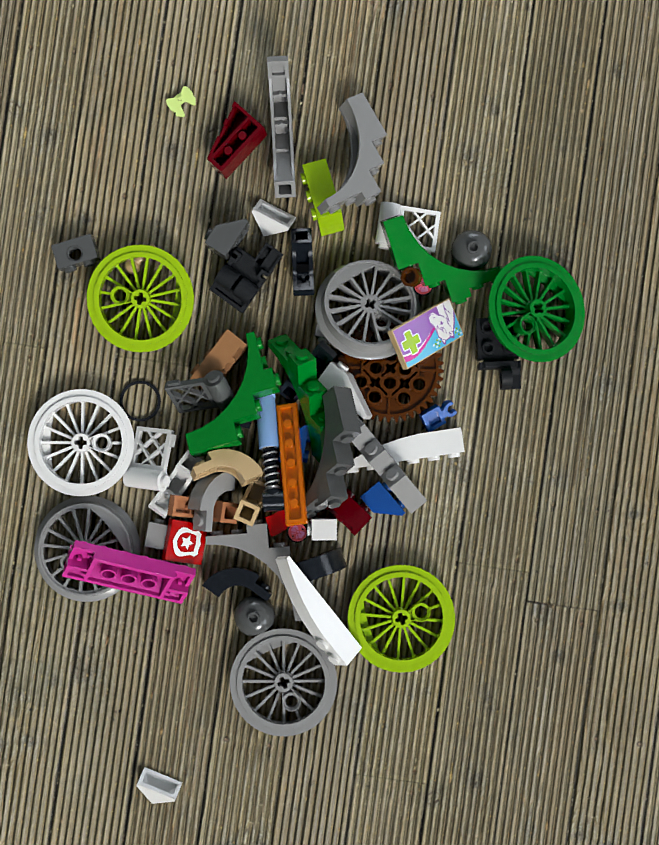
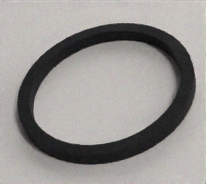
[120,381,161,422]

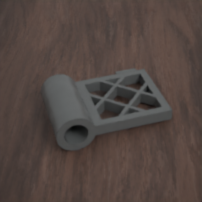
[164,370,235,413]

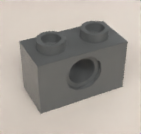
[51,234,101,273]

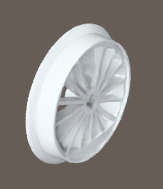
[27,389,134,496]

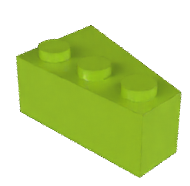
[300,158,345,237]

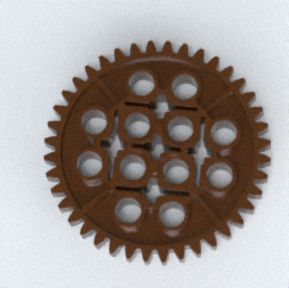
[337,317,444,423]

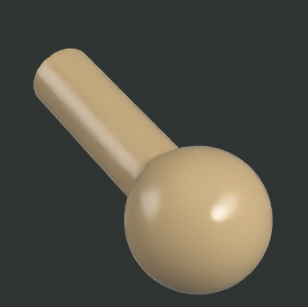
[124,243,156,275]

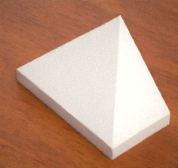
[252,199,296,236]
[137,767,183,804]

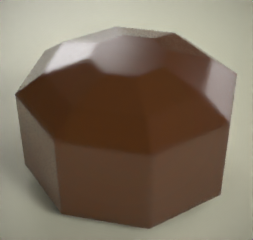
[400,266,422,288]

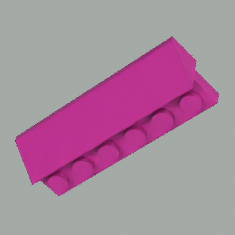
[62,540,196,604]

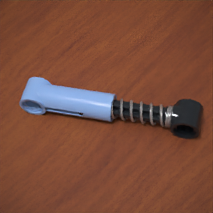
[257,394,284,512]

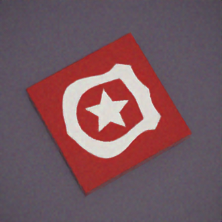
[162,518,207,565]

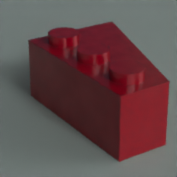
[207,101,268,179]
[326,488,372,536]

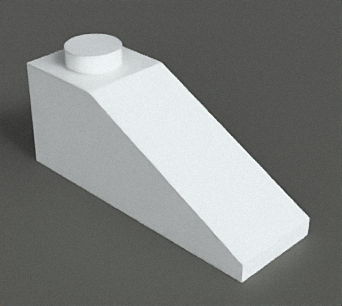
[318,361,372,420]

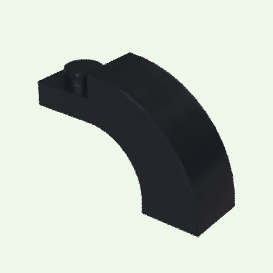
[291,228,314,296]
[279,341,337,403]
[283,547,347,587]
[202,567,272,601]

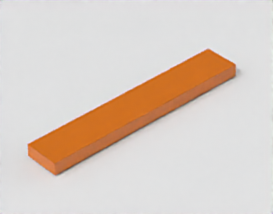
[276,402,308,526]

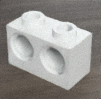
[307,517,337,540]

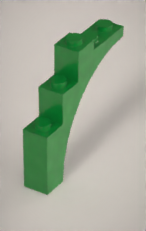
[380,215,503,305]
[185,331,282,458]
[268,334,327,463]

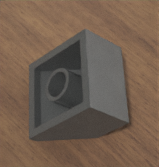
[204,219,250,261]

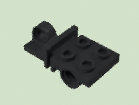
[209,242,284,313]
[475,317,521,390]

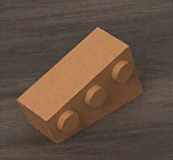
[190,329,248,389]

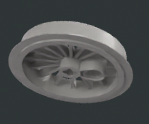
[315,260,421,360]
[34,496,140,602]
[230,628,337,736]

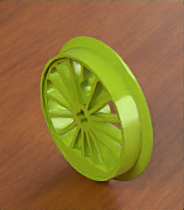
[87,245,194,352]
[348,565,455,673]

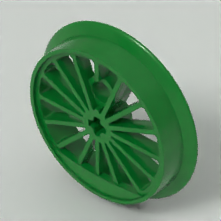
[487,256,585,362]

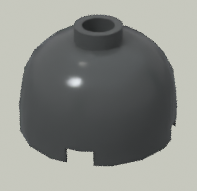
[451,230,492,270]
[234,595,275,637]

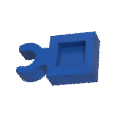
[419,400,457,432]

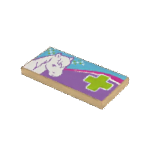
[387,298,464,370]

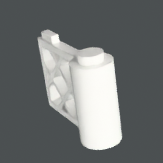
[375,202,441,255]
[123,426,177,491]

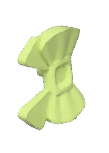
[166,86,196,117]

